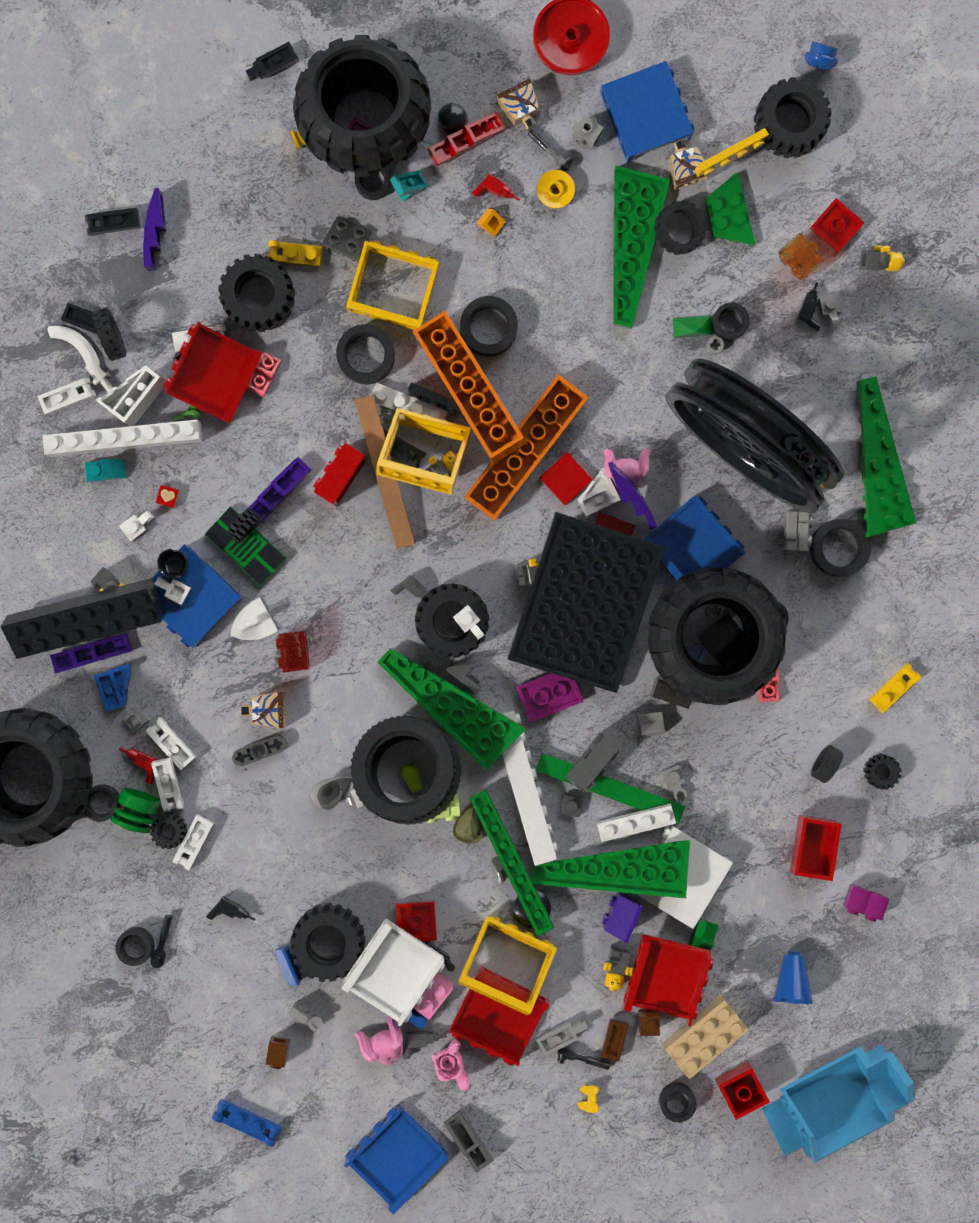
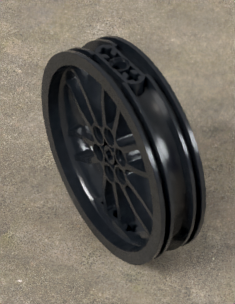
[665,358,844,513]

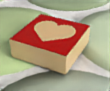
[155,485,180,509]

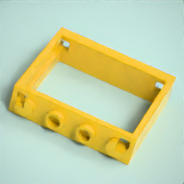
[346,240,440,330]
[376,408,471,495]
[457,916,557,1015]

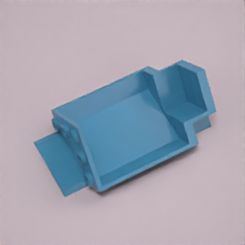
[762,1045,915,1163]

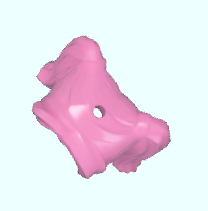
[603,449,651,491]
[354,1016,403,1065]
[432,1038,469,1090]

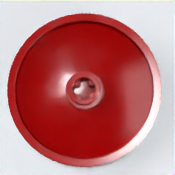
[533,0,610,76]

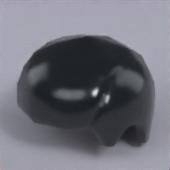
[438,103,468,135]
[157,548,189,579]

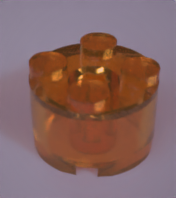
[778,233,824,280]

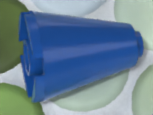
[773,951,813,1004]

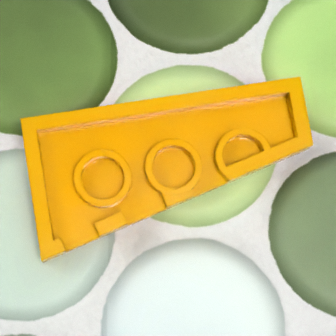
[694,128,769,177]

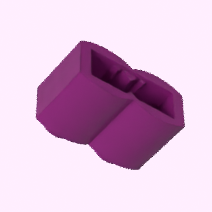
[843,884,890,922]

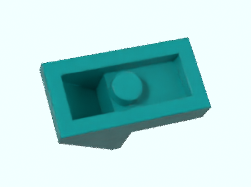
[390,170,428,201]
[85,459,127,482]

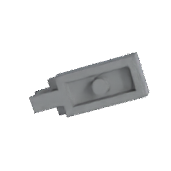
[536,1018,589,1057]

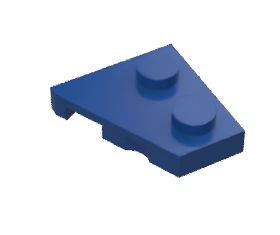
[94,663,131,712]

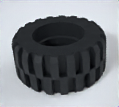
[754,77,832,158]
[218,254,295,332]
[415,583,489,658]
[290,903,366,982]

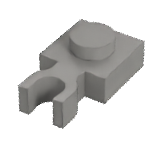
[660,764,687,801]

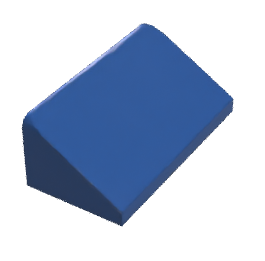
[275,945,302,986]

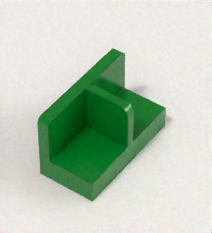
[688,918,719,951]

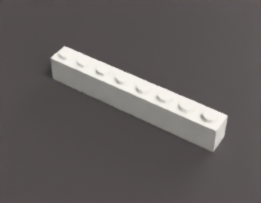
[42,420,203,457]
[501,710,559,866]

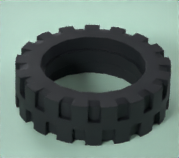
[654,201,707,255]
[92,307,126,361]

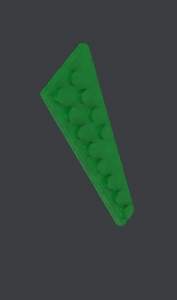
[613,166,670,329]
[856,376,916,537]
[377,648,526,770]
[532,840,690,899]

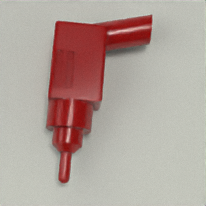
[471,174,520,201]
[119,748,159,785]

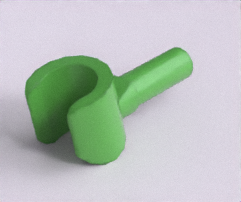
[174,405,201,421]

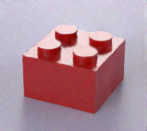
[714,1061,770,1120]

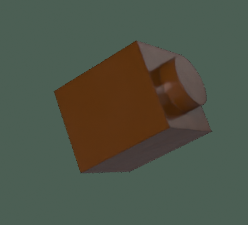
[638,1010,660,1036]
[265,1036,291,1069]

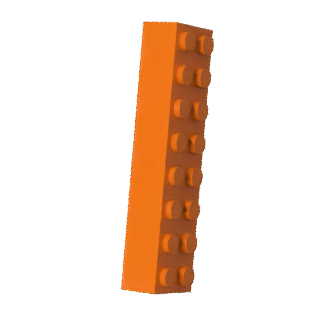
[413,311,527,464]
[464,374,589,522]

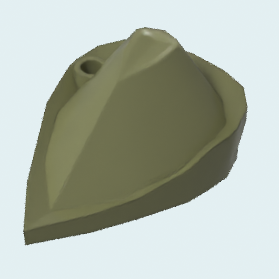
[453,803,483,844]

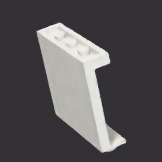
[637,825,733,929]
[341,918,445,1026]

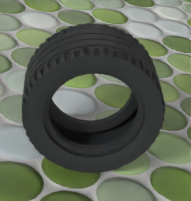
[350,715,461,825]

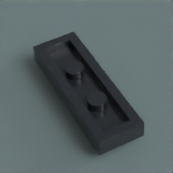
[408,382,462,416]

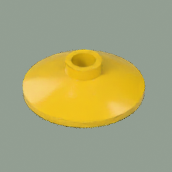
[537,170,575,209]

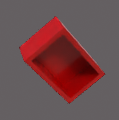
[313,443,367,507]
[790,815,842,881]

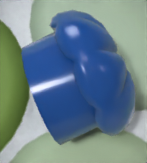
[804,41,838,70]

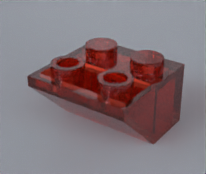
[276,631,310,673]

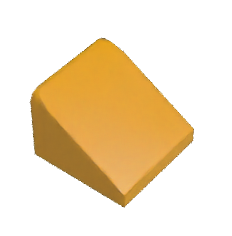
[477,208,506,237]

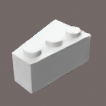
[96,365,165,426]

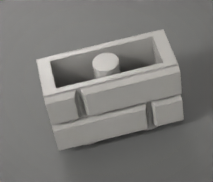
[782,511,813,552]

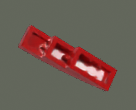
[427,112,506,167]

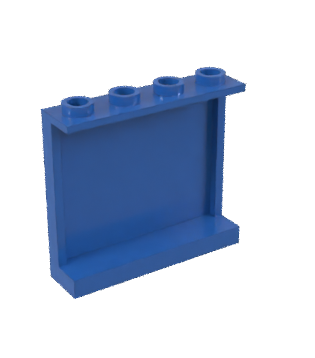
[600,61,695,163]
[643,495,746,580]
[152,544,243,648]
[344,1105,448,1215]

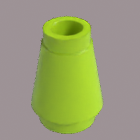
[400,762,422,792]

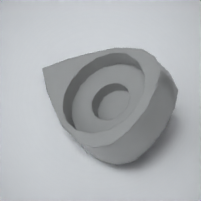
[311,777,351,810]

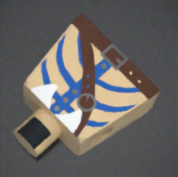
[497,78,539,131]
[669,140,711,191]
[241,690,286,728]

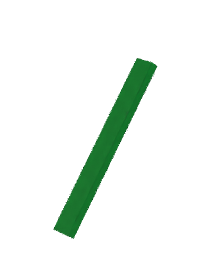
[535,753,685,824]
[469,789,555,936]

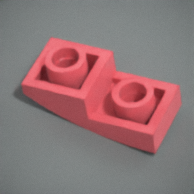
[246,352,281,397]
[758,668,779,702]

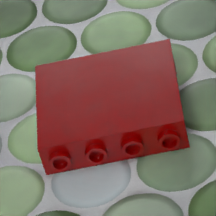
[163,321,262,423]
[623,934,714,1027]
[450,966,549,1067]

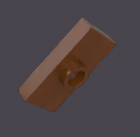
[600,1018,629,1061]

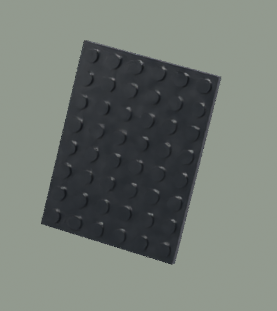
[507,511,666,693]

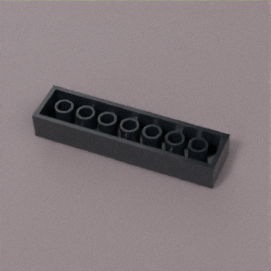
[0,578,166,659]

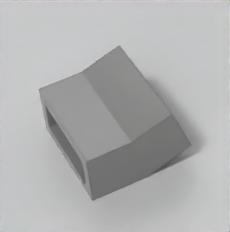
[637,711,665,737]

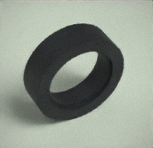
[460,296,518,357]
[336,324,395,385]
[810,519,871,577]

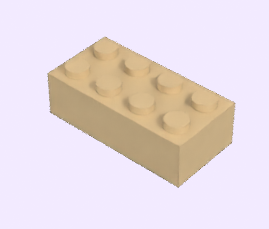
[662,995,749,1079]

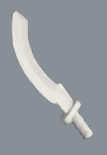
[47,326,114,393]

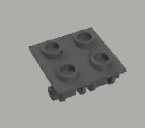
[322,217,372,262]

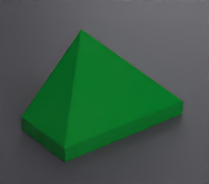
[673,316,712,338]

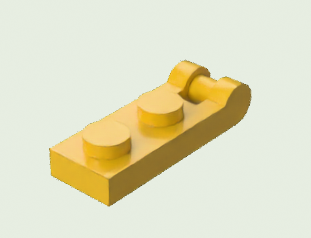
[267,240,323,267]
[869,663,922,713]

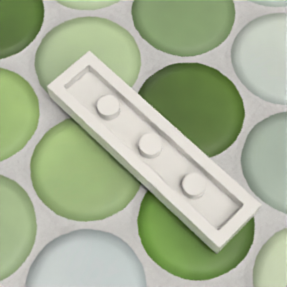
[372,383,448,420]
[597,803,676,842]

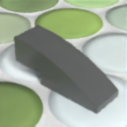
[444,1111,494,1173]

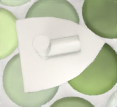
[230,598,278,640]

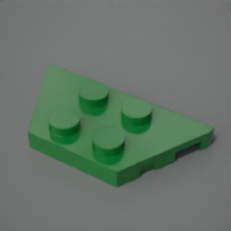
[704,173,755,246]

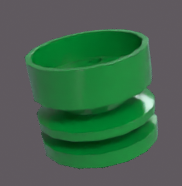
[111,788,161,833]

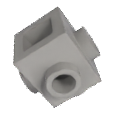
[572,115,604,149]

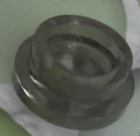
[380,409,394,428]

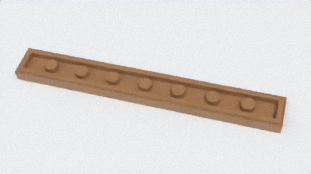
[354,395,416,549]

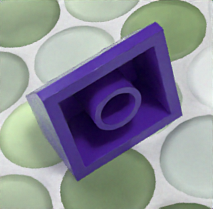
[601,892,643,943]

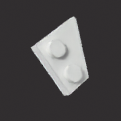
[578,468,621,518]

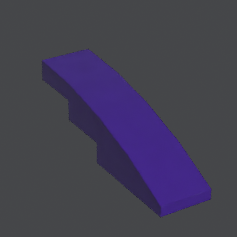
[143,188,167,271]
[245,457,311,527]
[608,462,657,530]
[50,633,132,674]

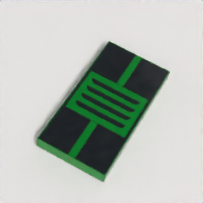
[205,506,287,586]

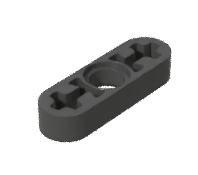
[232,735,287,766]

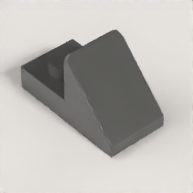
[446,663,481,693]

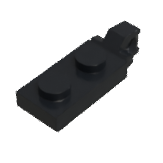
[245,42,299,81]

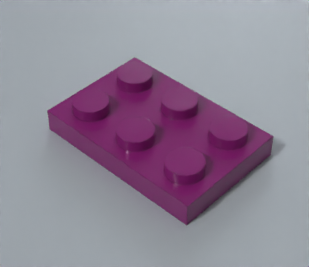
[516,673,584,722]

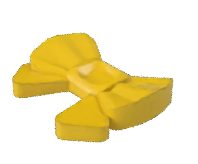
[577,1085,600,1113]

